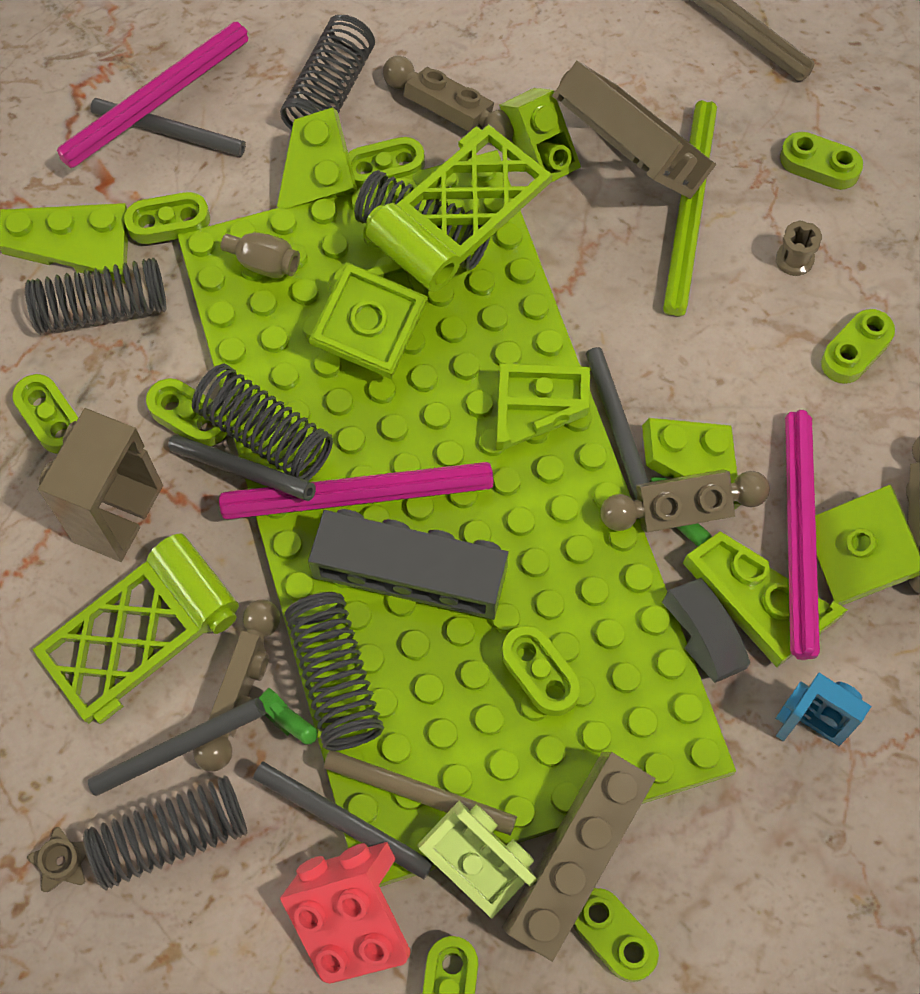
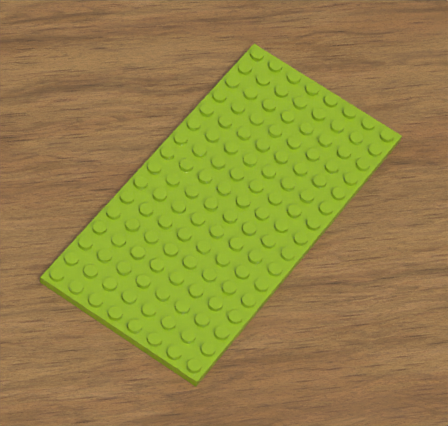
[177,150,736,887]

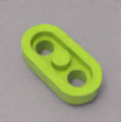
[780,132,863,190]
[348,137,425,187]
[124,192,210,244]
[821,309,895,384]
[12,374,78,454]
[146,378,227,447]
[502,625,580,716]
[573,888,659,982]
[422,936,478,994]

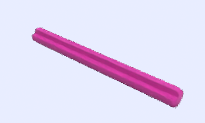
[57,22,248,168]
[785,409,820,660]
[219,462,494,519]

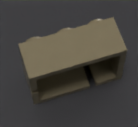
[37,408,163,562]

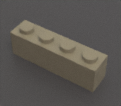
[502,752,656,962]

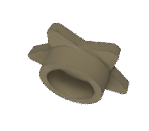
[27,827,87,892]

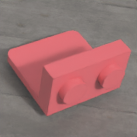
[280,842,411,984]

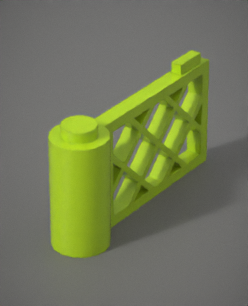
[366,124,552,292]
[32,533,239,724]

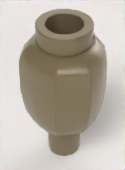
[221,232,300,279]

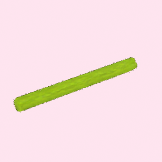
[663,100,717,317]

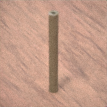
[324,750,517,835]

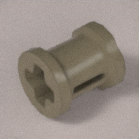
[776,220,822,276]

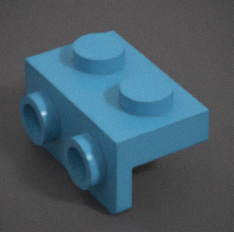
[775,673,872,746]

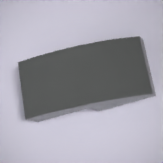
[662,578,750,683]

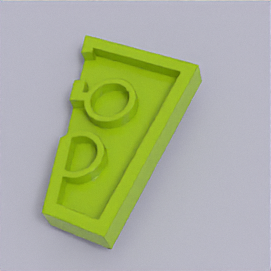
[0,203,128,284]
[683,531,848,667]

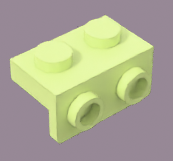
[417,801,537,919]

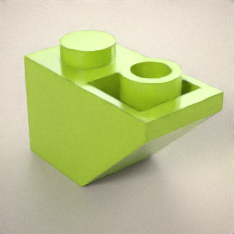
[499,88,581,182]

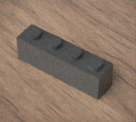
[308,509,509,620]

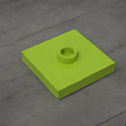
[309,262,428,379]
[815,485,920,606]

